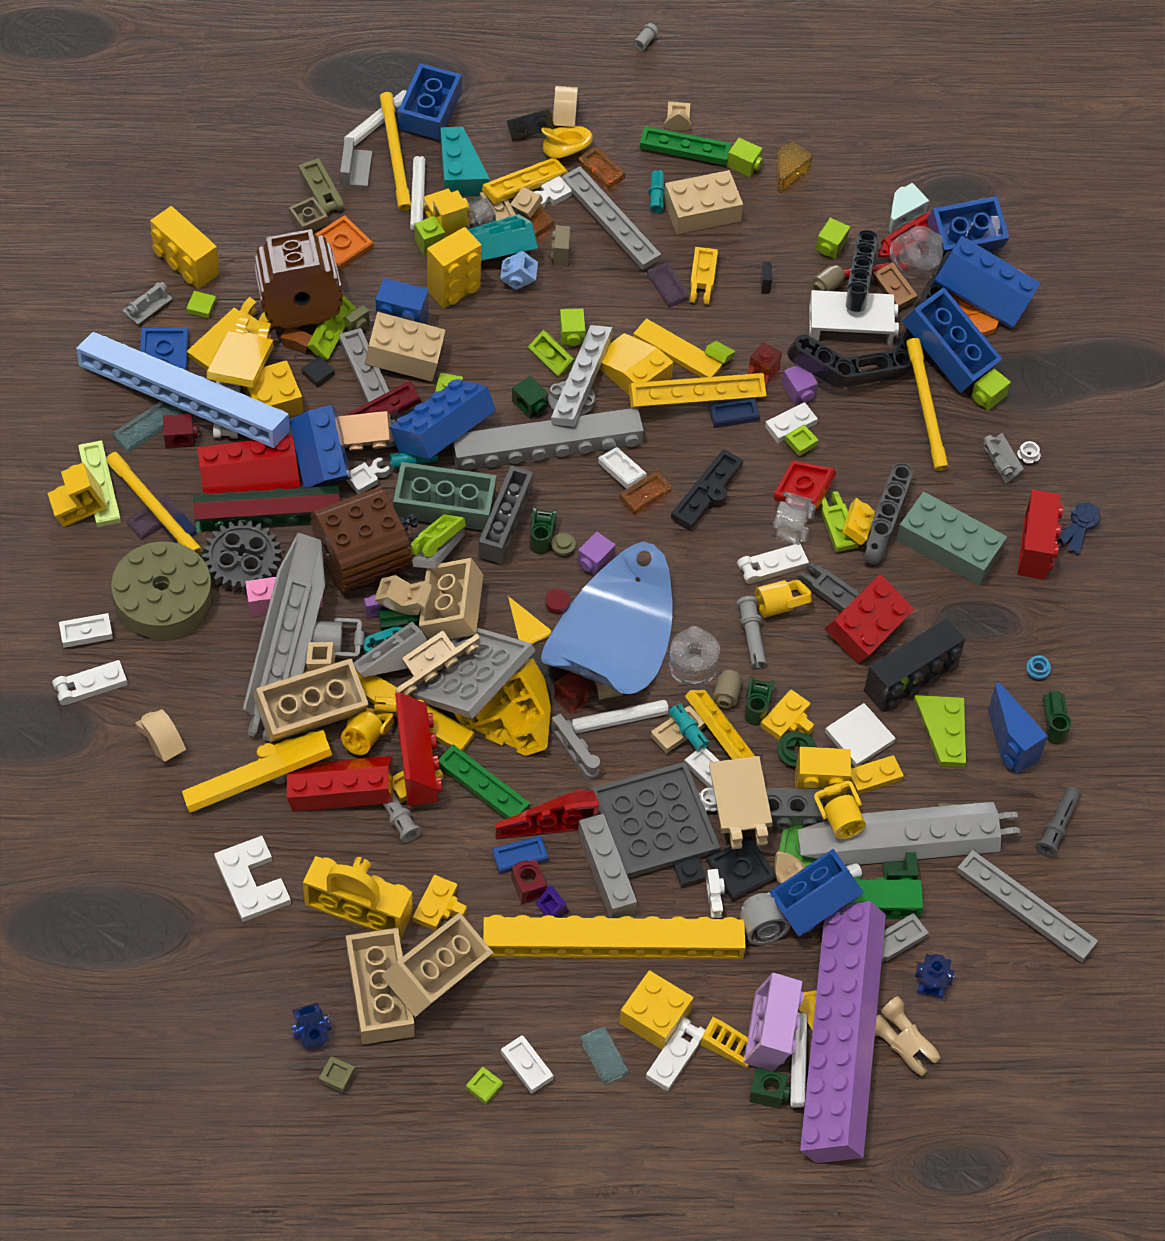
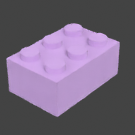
[743,973,804,1071]

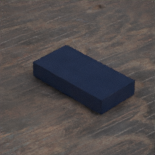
[708,398,760,428]

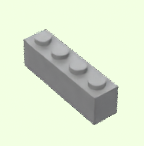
[578,814,637,918]

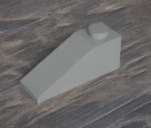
[353,622,428,677]

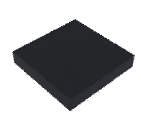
[706,836,777,902]

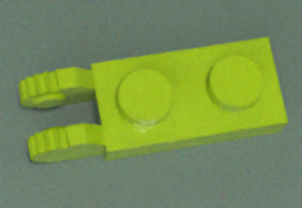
[819,491,859,552]
[410,514,466,558]

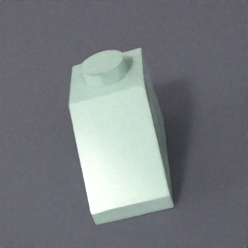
[888,183,929,234]

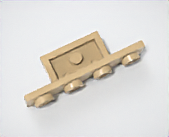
[395,631,481,696]

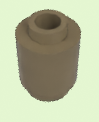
[812,265,846,291]
[713,670,742,708]

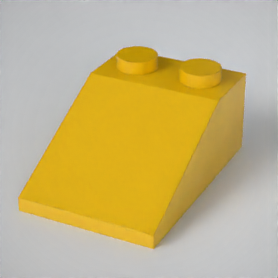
[599,333,673,395]

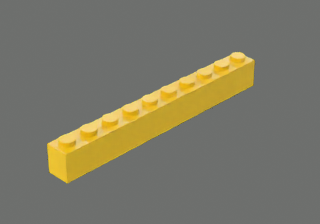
[483,915,745,959]

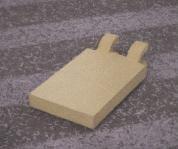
[709,756,772,849]

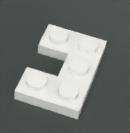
[214,836,291,922]

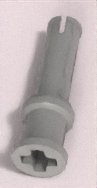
[736,596,767,669]
[383,792,422,843]

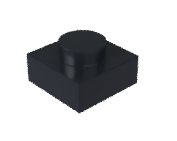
[673,856,706,888]

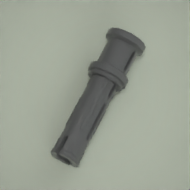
[1035,787,1081,857]

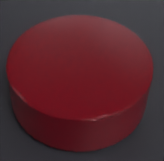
[545,589,570,614]

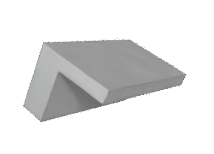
[340,137,372,189]

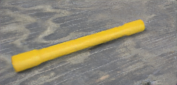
[380,92,411,211]
[906,338,949,471]
[106,452,202,555]

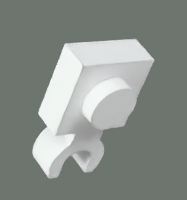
[534,176,572,210]
[346,457,390,495]
[706,869,725,919]

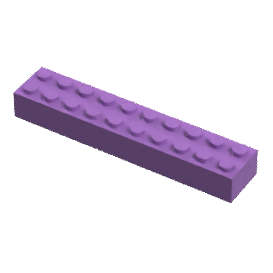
[800,901,886,1163]

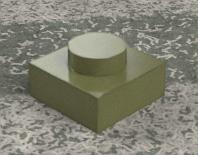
[345,305,370,332]
[319,1056,355,1093]

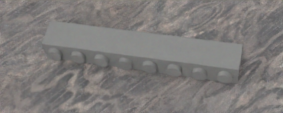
[451,408,644,471]

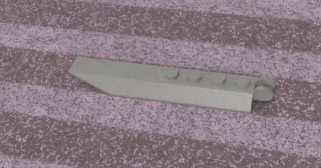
[242,533,325,741]
[797,802,1020,865]

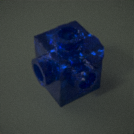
[915,954,954,999]
[291,1003,331,1048]

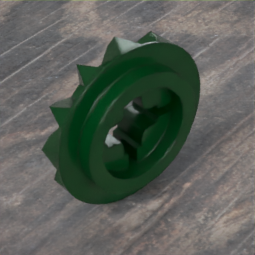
[777,731,817,768]

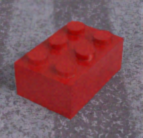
[1017,489,1064,580]
[824,574,914,664]

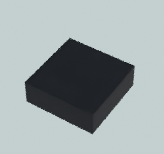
[761,262,772,294]
[301,356,335,387]

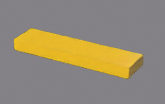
[482,158,568,204]
[633,318,723,378]
[685,690,755,759]

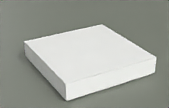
[825,703,896,767]

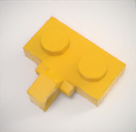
[760,690,814,740]
[412,875,467,931]

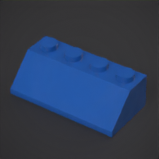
[934,236,1040,329]

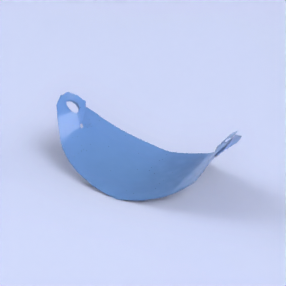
[541,541,673,694]

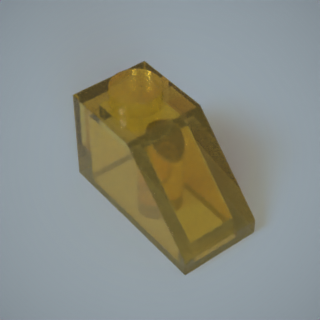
[776,141,813,194]

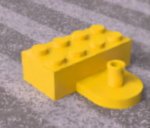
[303,856,412,941]

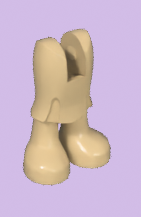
[875,996,941,1076]

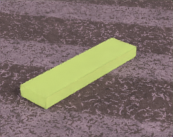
[78,440,121,527]

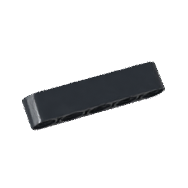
[846,230,878,312]

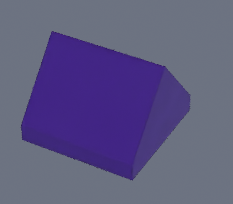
[536,885,569,918]

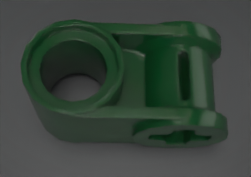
[530,507,557,554]
[744,676,774,726]

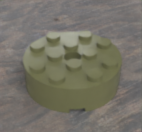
[111,542,213,641]

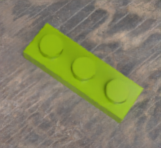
[307,295,356,360]

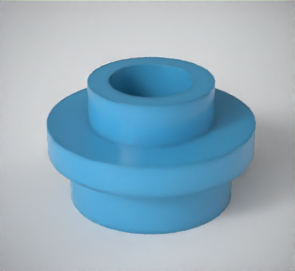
[1026,655,1051,680]

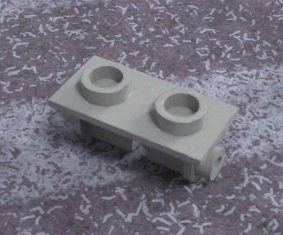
[122,282,173,325]
[984,433,1024,484]

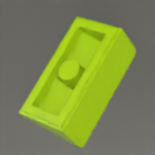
[528,330,576,377]

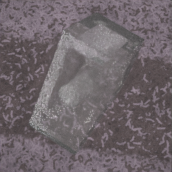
[467,196,496,229]

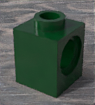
[512,376,548,419]
[749,1068,791,1109]

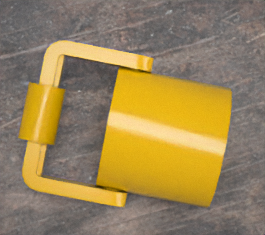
[755,580,812,618]
[341,708,394,755]
[814,781,866,840]

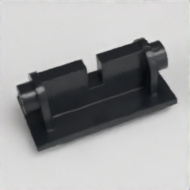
[506,108,555,141]

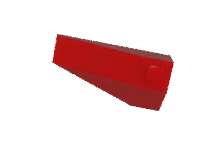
[495,789,599,840]

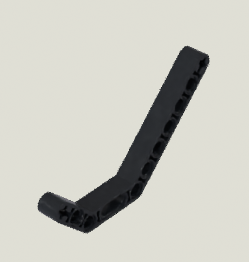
[787,250,951,388]

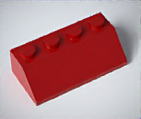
[197,435,300,502]
[395,693,442,806]
[287,756,393,812]

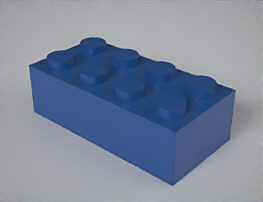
[902,288,1002,393]
[390,379,496,459]

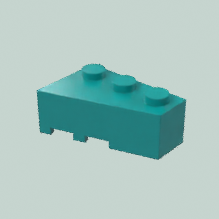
[440,127,490,197]
[467,214,538,262]

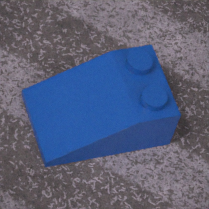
[988,682,1048,775]

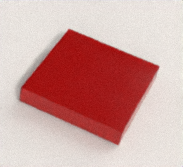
[773,460,836,509]

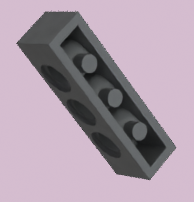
[478,466,533,564]
[766,788,823,830]

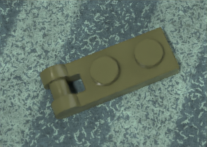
[298,158,344,215]

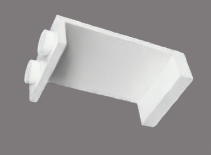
[809,290,899,345]

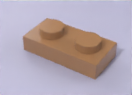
[873,263,918,310]

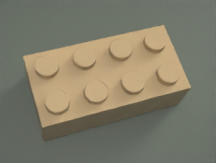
[253,659,369,743]
[381,912,493,1017]
[346,928,415,1045]

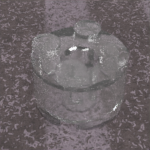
[890,226,943,278]
[771,491,817,545]
[669,626,720,685]

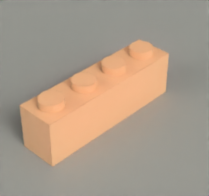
[294,411,393,451]

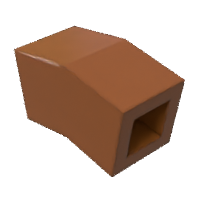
[281,328,312,354]

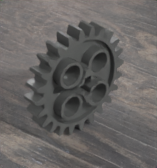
[202,520,282,593]

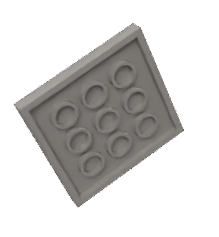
[410,628,536,719]

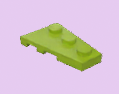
[913,695,966,768]

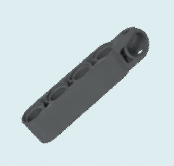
[864,462,913,565]

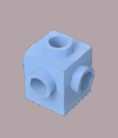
[500,251,538,290]

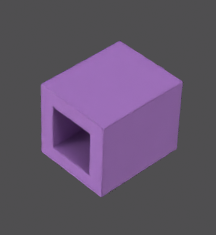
[782,365,818,404]
[577,532,616,575]

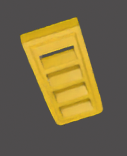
[700,1017,749,1068]

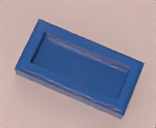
[492,836,549,875]

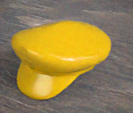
[541,126,593,158]

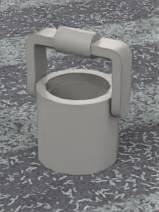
[311,618,365,659]

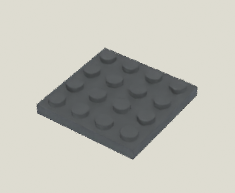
[590,762,720,878]

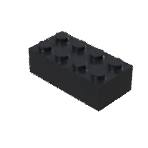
[864,618,965,712]

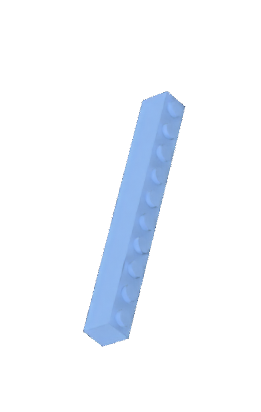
[76,332,290,448]

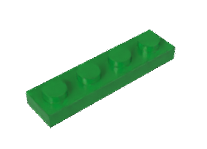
[639,126,731,165]
[438,744,530,819]

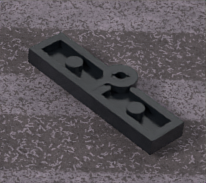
[671,449,743,530]

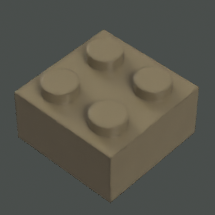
[289,197,328,232]
[551,225,570,267]

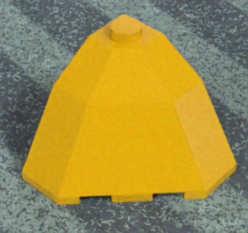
[454,658,551,756]

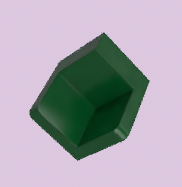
[883,852,918,880]

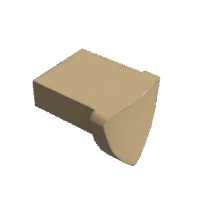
[664,102,691,130]
[774,851,805,884]

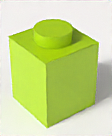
[727,138,763,177]
[414,216,445,257]
[816,218,850,259]
[559,309,585,346]
[971,368,1011,411]

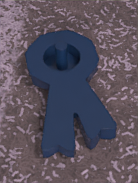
[1057,502,1101,556]

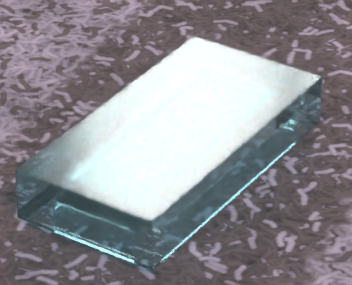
[580,1026,628,1084]

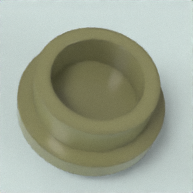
[551,533,576,557]

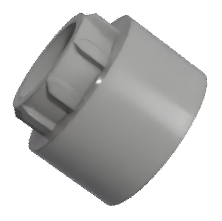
[739,893,790,945]

